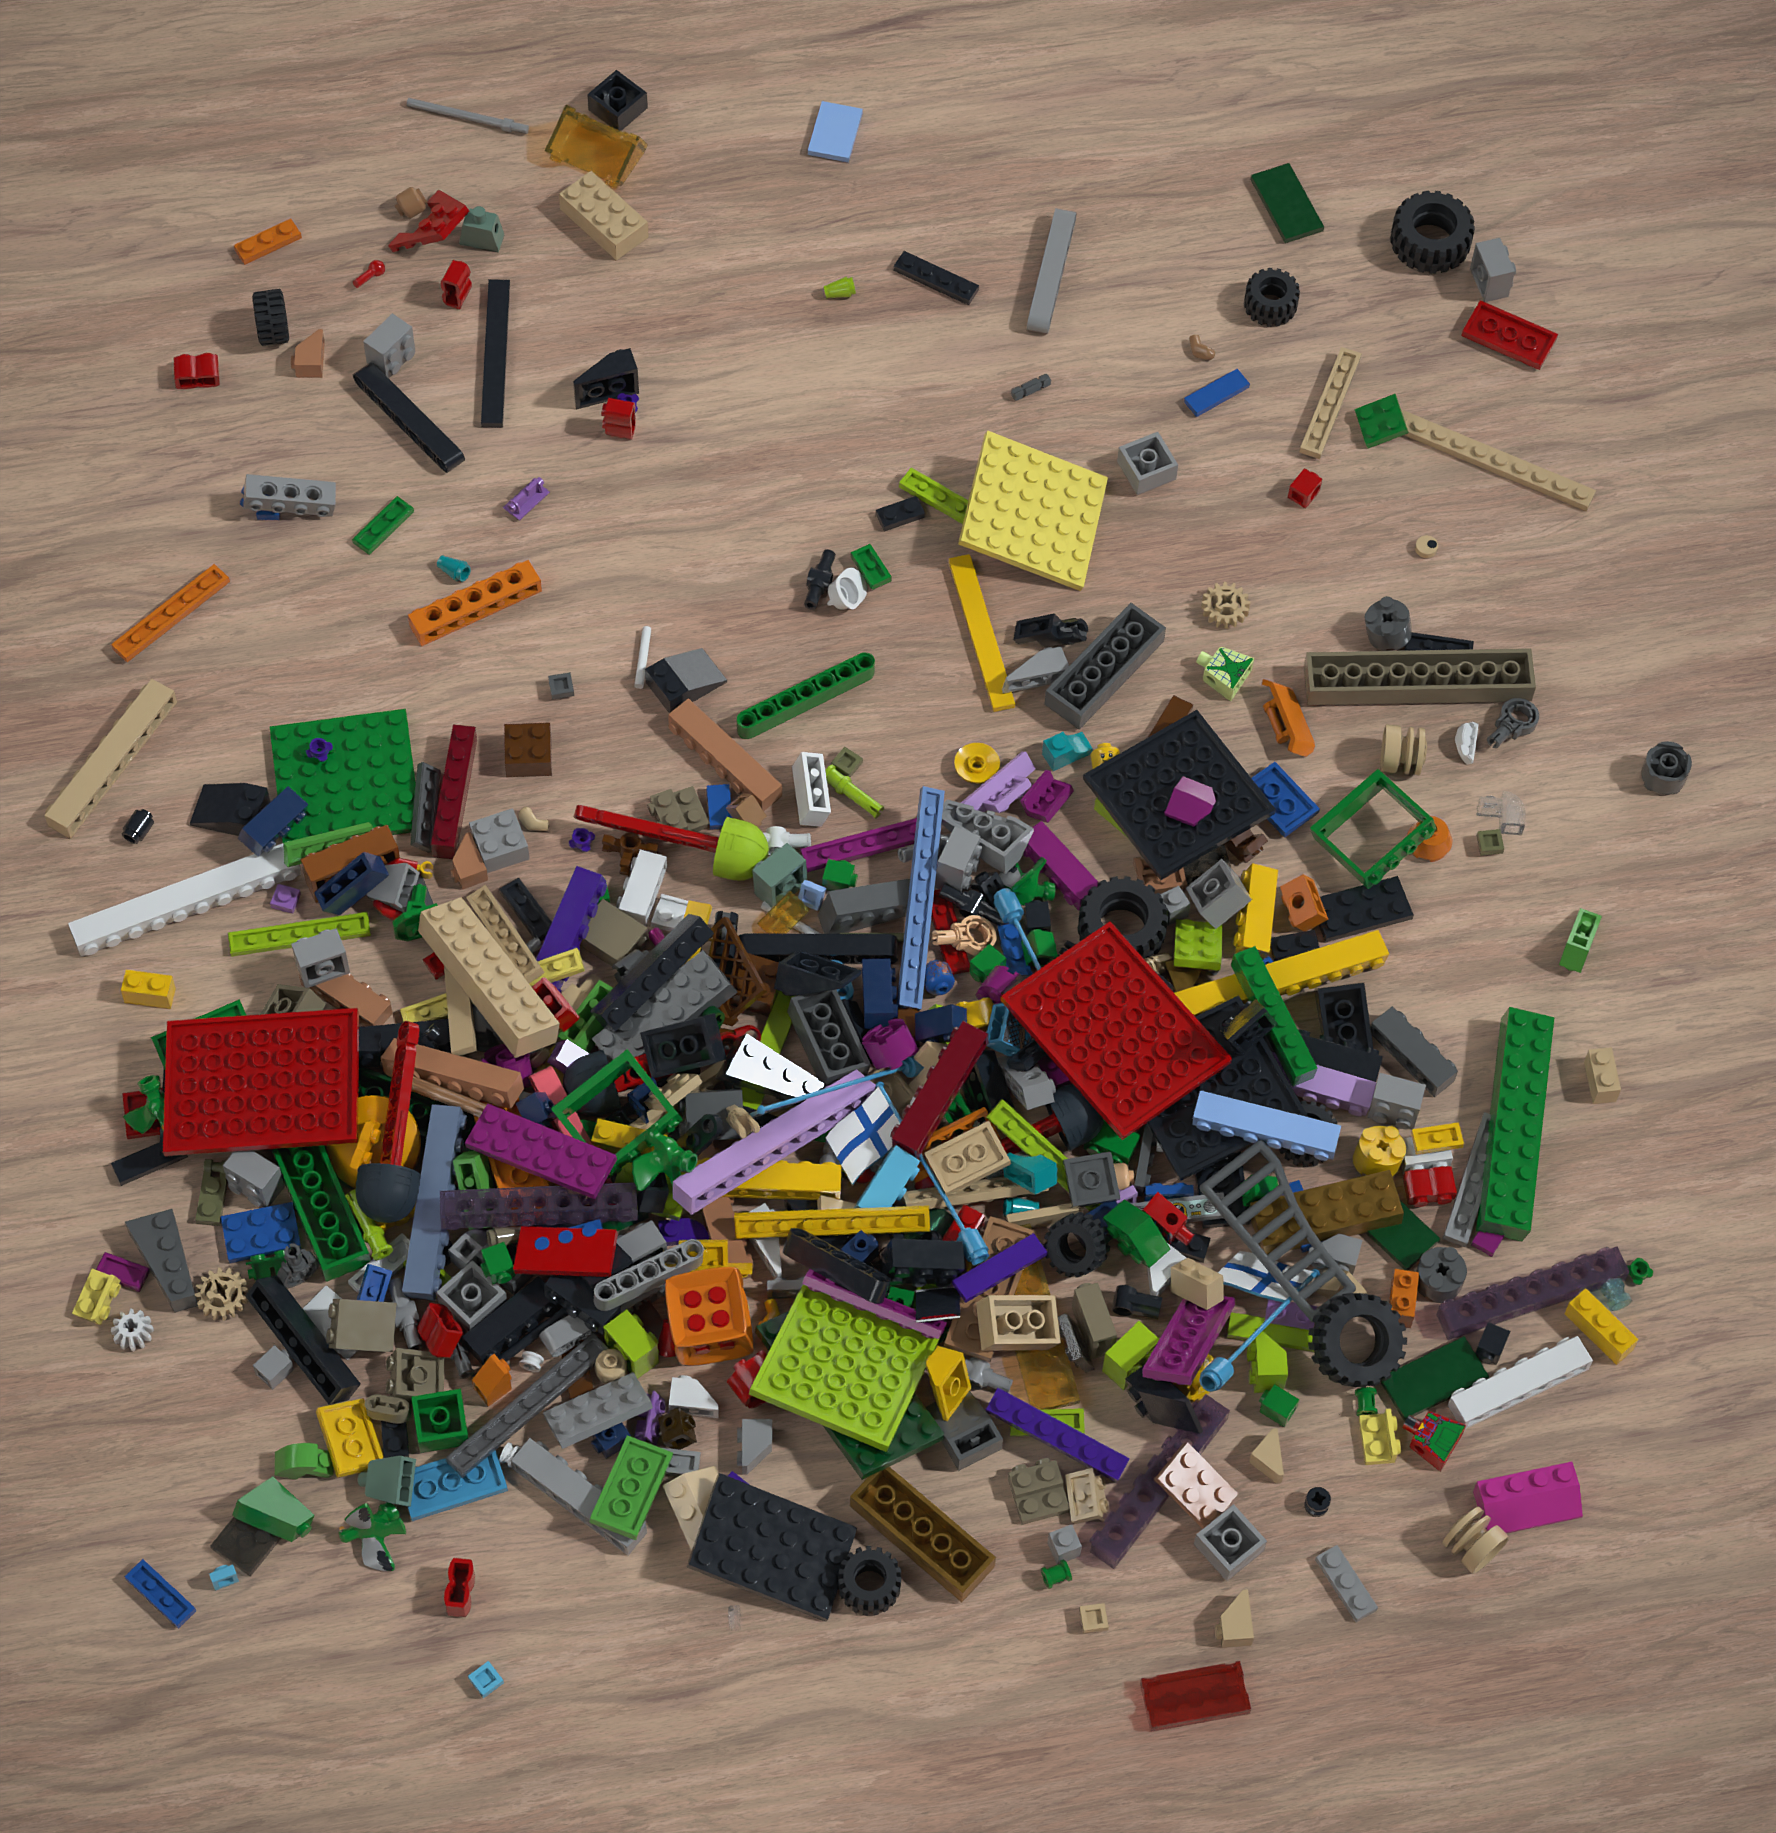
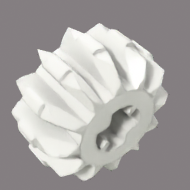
[111,1308,154,1352]

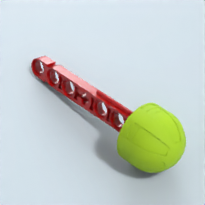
[574,805,769,881]

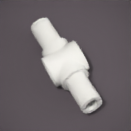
[763,826,811,856]

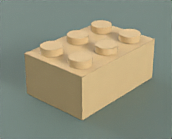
[976,1295,1061,1351]

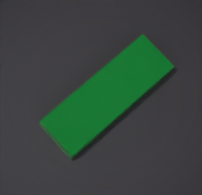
[352,496,414,555]

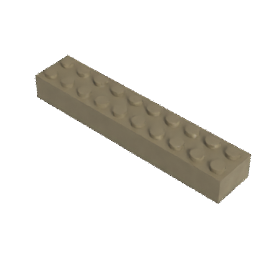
[1304,649,1536,705]

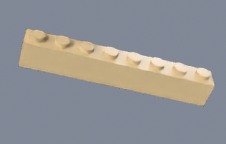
[45,679,177,839]

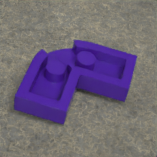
[659,1218,709,1246]

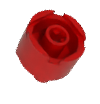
[727,1350,767,1409]

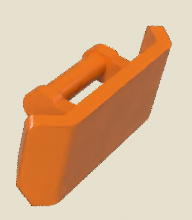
[1261,679,1315,757]

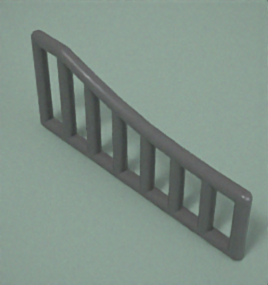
[1200,1140,1356,1322]

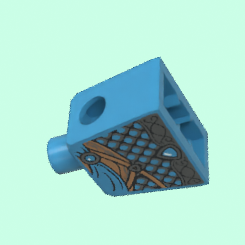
[987,1003,1032,1056]

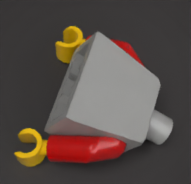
[367,858,434,921]

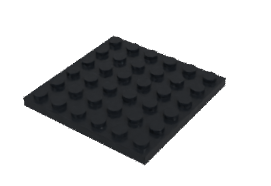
[1083,710,1276,881]
[1147,995,1307,1181]

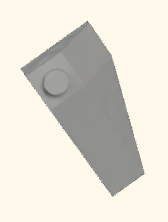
[941,799,1034,874]

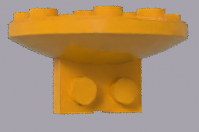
[326,1095,421,1189]

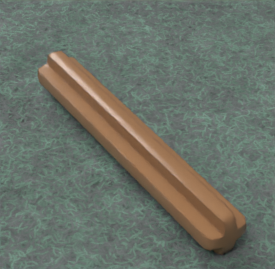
[411,1076,486,1117]

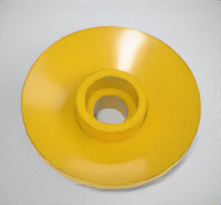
[954,743,1000,784]

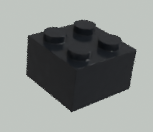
[587,70,648,133]

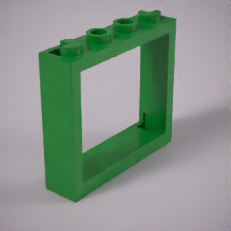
[1310,769,1437,889]
[551,1049,683,1180]

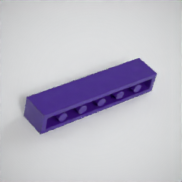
[536,866,607,993]
[986,1388,1130,1483]

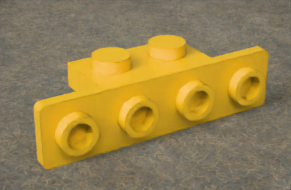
[665,1240,753,1278]

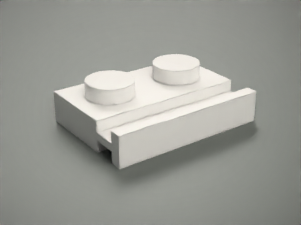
[651,894,688,932]

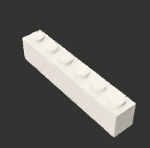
[1448,1336,1593,1429]

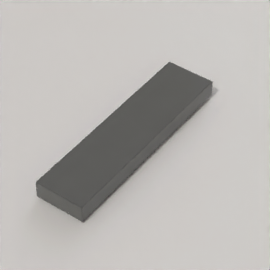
[410,762,440,853]

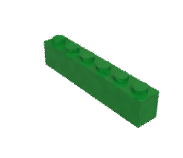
[1231,946,1318,1087]

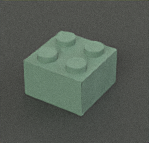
[753,843,807,909]

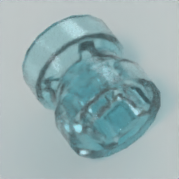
[1600,1278,1632,1311]

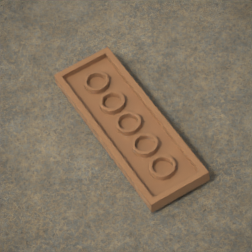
[944,1216,1036,1362]

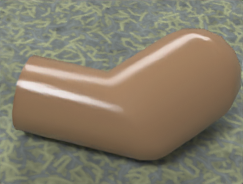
[1189,335,1215,360]

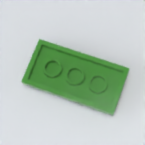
[589,1435,673,1540]

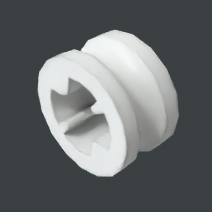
[519,1351,544,1372]
[499,1442,520,1468]

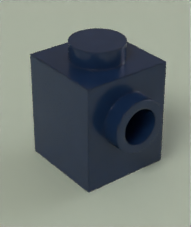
[516,1092,557,1127]
[841,1230,879,1265]
[591,1422,631,1459]

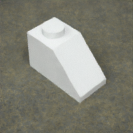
[1147,1243,1186,1297]
[669,1375,719,1418]

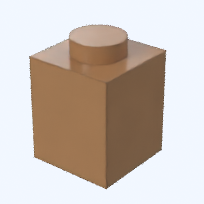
[726,794,767,827]

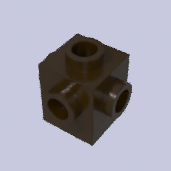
[658,1408,697,1450]

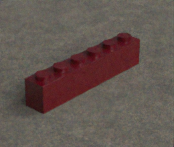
[431,724,477,860]
[890,1021,988,1159]

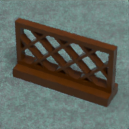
[700,916,767,1027]

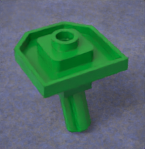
[392,884,438,942]

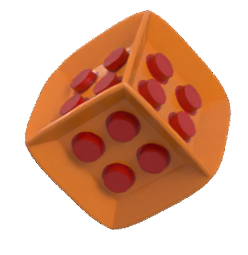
[665,1267,754,1365]

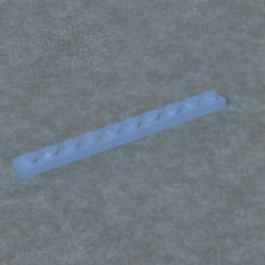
[897,786,945,1011]

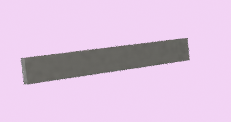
[446,1333,609,1478]

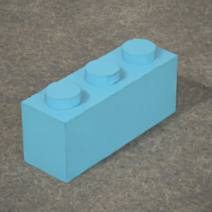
[854,1145,920,1208]

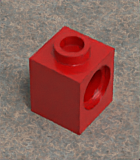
[1287,468,1323,509]

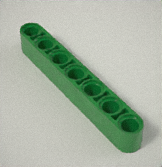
[736,652,875,739]

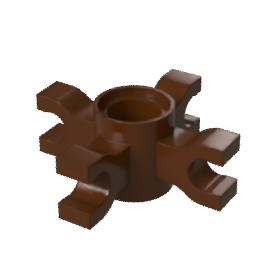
[602,832,658,876]

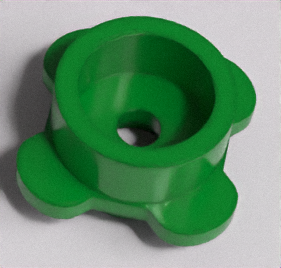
[1624,1258,1653,1285]

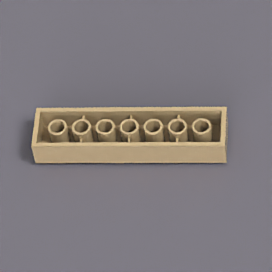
[418,897,560,1058]

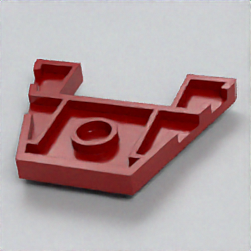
[388,190,470,252]

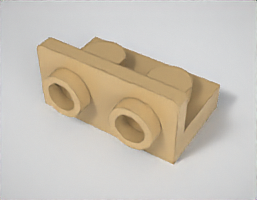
[1065,1468,1110,1524]

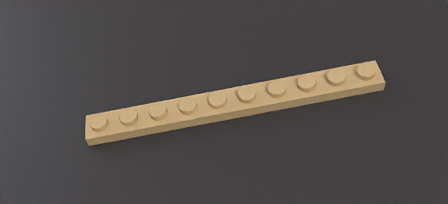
[1401,409,1596,512]

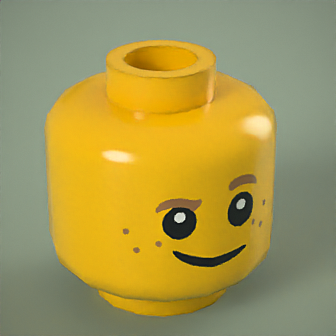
[1090,743,1120,769]

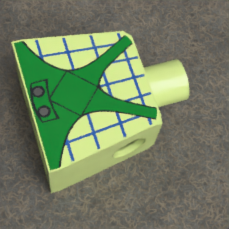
[1196,647,1254,701]

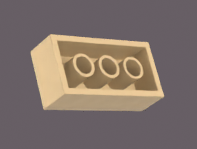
[559,171,649,261]

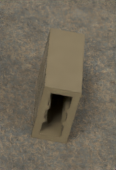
[580,899,649,966]
[1072,1282,1117,1360]
[326,1299,397,1352]

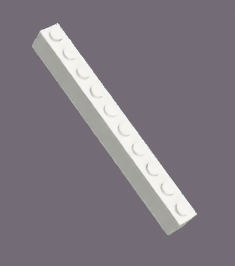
[68,841,301,957]

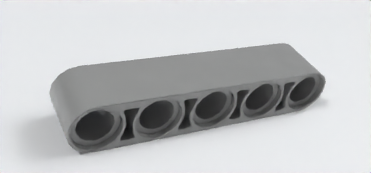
[594,1239,704,1311]

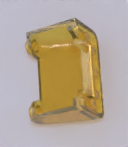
[545,105,648,189]

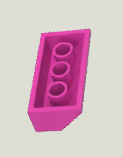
[1473,1462,1583,1533]

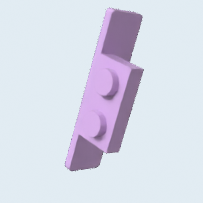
[961,751,1035,813]

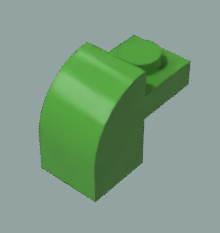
[275,1443,333,1480]

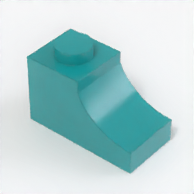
[1042,732,1093,771]
[1003,1153,1057,1194]

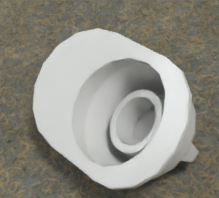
[827,568,867,610]

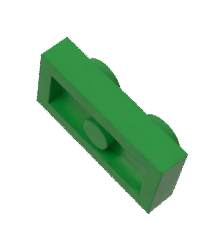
[851,544,892,590]

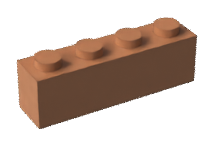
[299,973,393,1027]

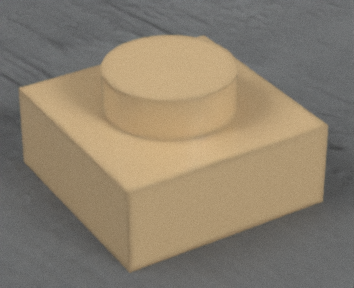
[1079,1603,1109,1634]

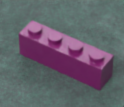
[1023,821,1098,911]

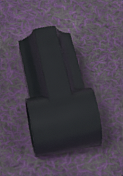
[1112,1285,1163,1319]

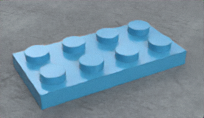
[407,1450,508,1521]

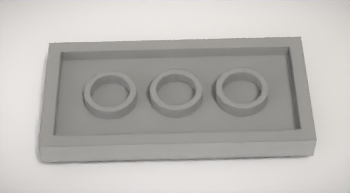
[543,1372,653,1449]

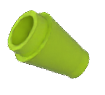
[824,276,856,299]

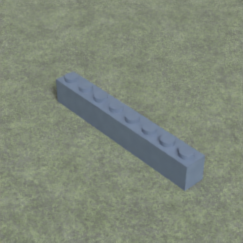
[402,1105,467,1300]

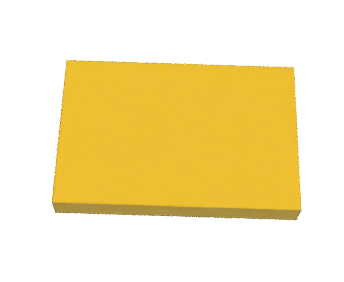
[315,1398,384,1478]

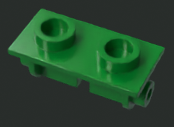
[246,1250,286,1281]

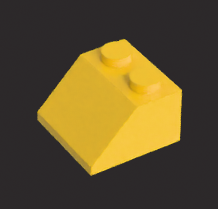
[926,1346,971,1421]

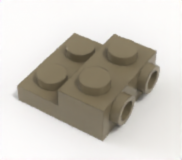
[647,786,710,842]
[386,1348,444,1404]
[1008,1458,1070,1525]

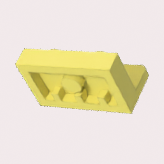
[72,1268,121,1325]
[1359,1409,1401,1465]

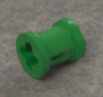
[1355,1387,1378,1417]
[1040,1559,1072,1589]

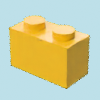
[121,970,176,1009]

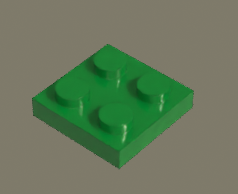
[1354,394,1409,449]

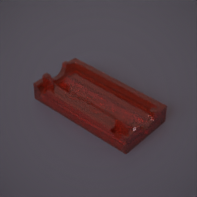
[1140,1661,1251,1732]

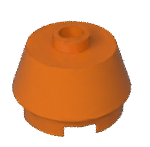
[1407,816,1453,862]

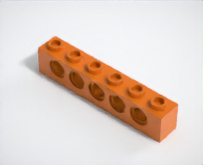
[408,560,542,647]

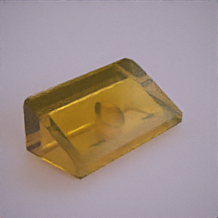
[757,891,809,933]

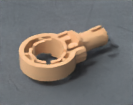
[931,915,996,956]

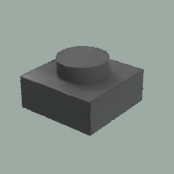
[548,672,574,700]

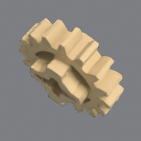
[1201,582,1250,629]
[195,1267,249,1321]

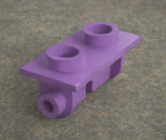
[503,477,550,521]
[1265,1299,1317,1330]
[634,1391,666,1446]

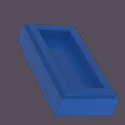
[707,784,732,830]

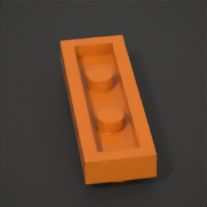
[234,218,302,265]

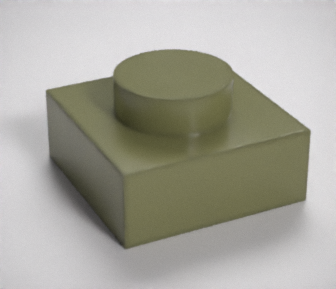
[831,747,863,777]
[1476,829,1504,856]

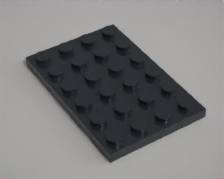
[686,1473,857,1622]

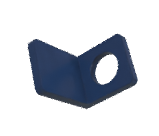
[627,1077,657,1124]

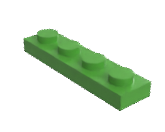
[283,822,373,867]

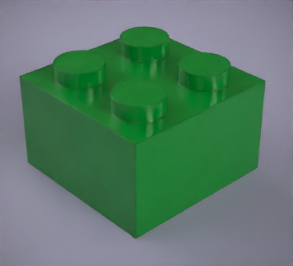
[1103,1199,1171,1268]
[412,1389,468,1453]

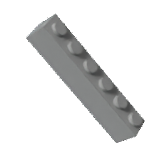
[511,1438,647,1556]

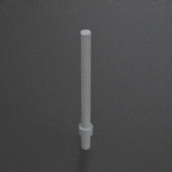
[407,98,529,134]

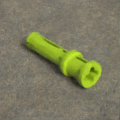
[825,764,884,818]
[345,1190,393,1260]

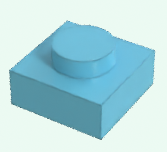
[209,1565,239,1591]
[468,1661,504,1698]

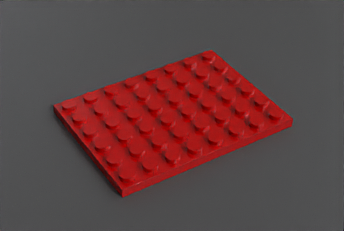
[1000,922,1232,1140]
[163,1008,359,1156]

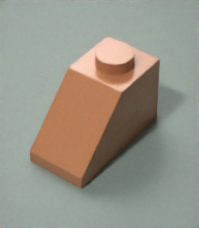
[291,329,325,378]
[450,832,488,890]

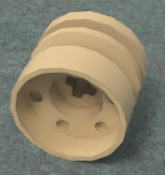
[1380,724,1427,776]
[1442,1507,1510,1574]

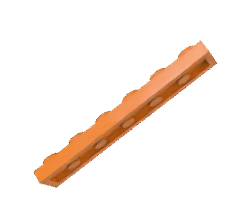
[111,564,230,662]

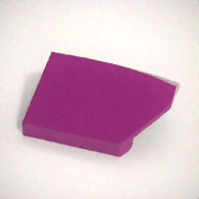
[1165,776,1216,827]

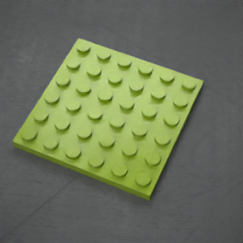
[749,1285,941,1452]

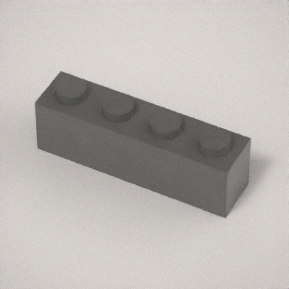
[1371,1006,1458,1098]

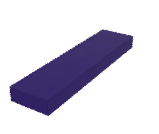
[952,1233,1047,1303]

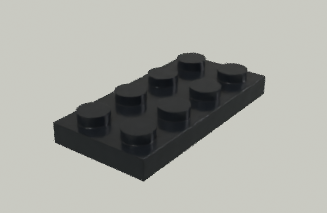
[1319,876,1414,942]

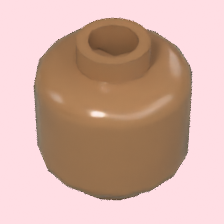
[394,187,427,219]

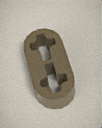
[365,1394,411,1423]

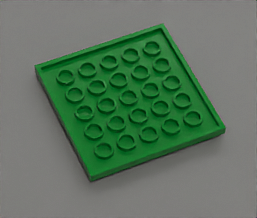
[269,709,416,843]

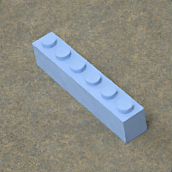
[1192,1091,1341,1161]

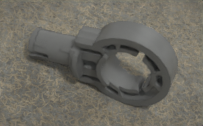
[1487,698,1539,749]
[277,1244,319,1288]

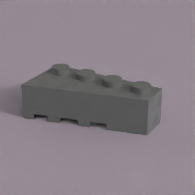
[818,879,910,934]
[125,1209,198,1313]

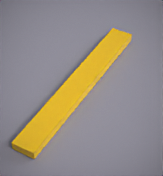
[948,554,1015,712]
[734,1206,930,1239]

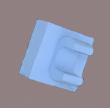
[797,880,826,911]

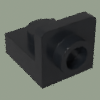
[970,871,1006,908]

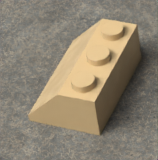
[663,1466,719,1551]

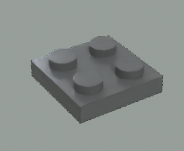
[1063,1152,1120,1208]

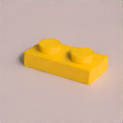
[1411,1122,1464,1155]

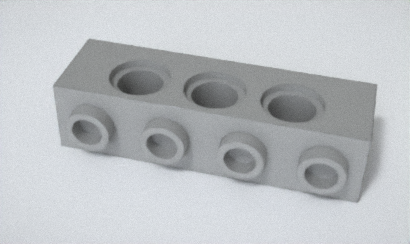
[243,474,336,517]
[997,1055,1056,1110]

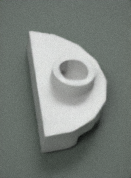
[1455,722,1479,765]

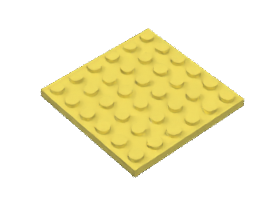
[958,430,1108,591]

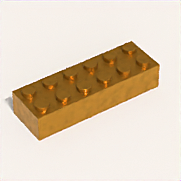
[1250,1170,1404,1255]
[850,1467,996,1603]

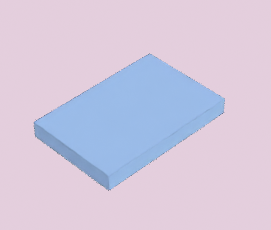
[808,101,863,163]

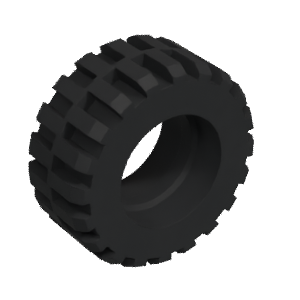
[1390,191,1475,274]
[1077,876,1168,959]
[1308,1293,1407,1388]

